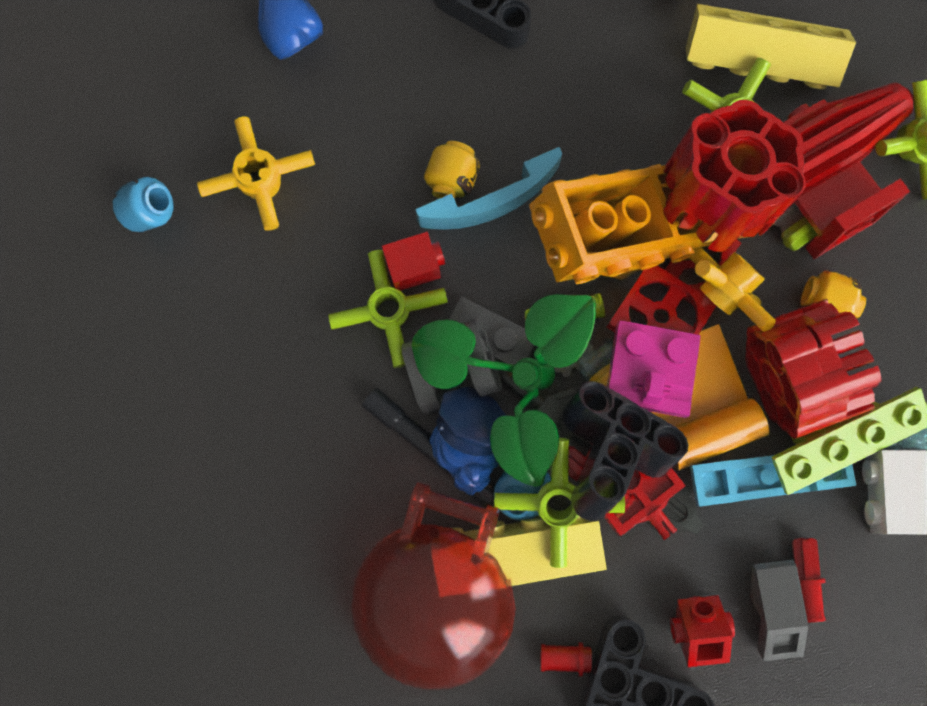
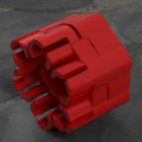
[663,100,806,252]
[745,299,881,439]

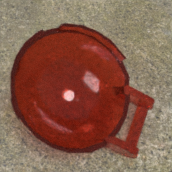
[351,482,516,690]

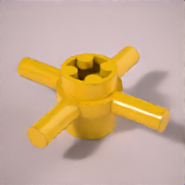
[197,117,315,231]
[690,247,776,332]

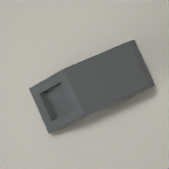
[749,560,808,662]

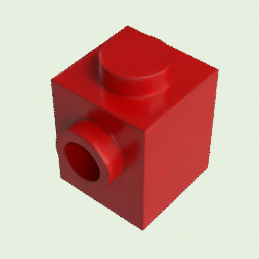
[382,231,445,291]

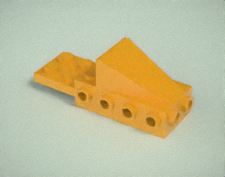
[529,164,745,284]

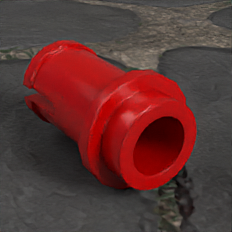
[540,642,592,677]

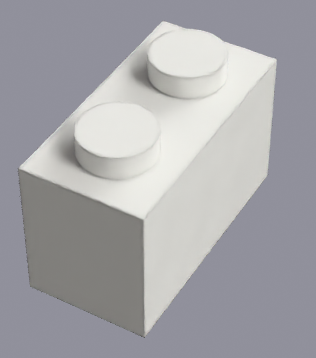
[862,450,927,534]

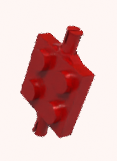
[585,442,685,540]

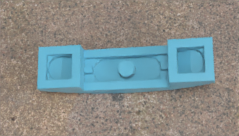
[415,147,563,230]
[690,455,856,507]

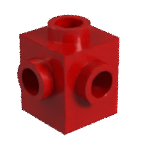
[670,595,735,667]

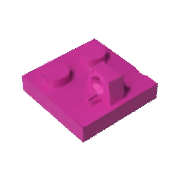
[607,320,701,418]

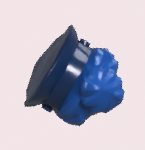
[429,387,507,495]

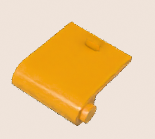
[651,324,769,471]

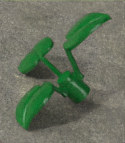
[411,294,596,487]

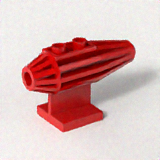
[783,83,914,260]

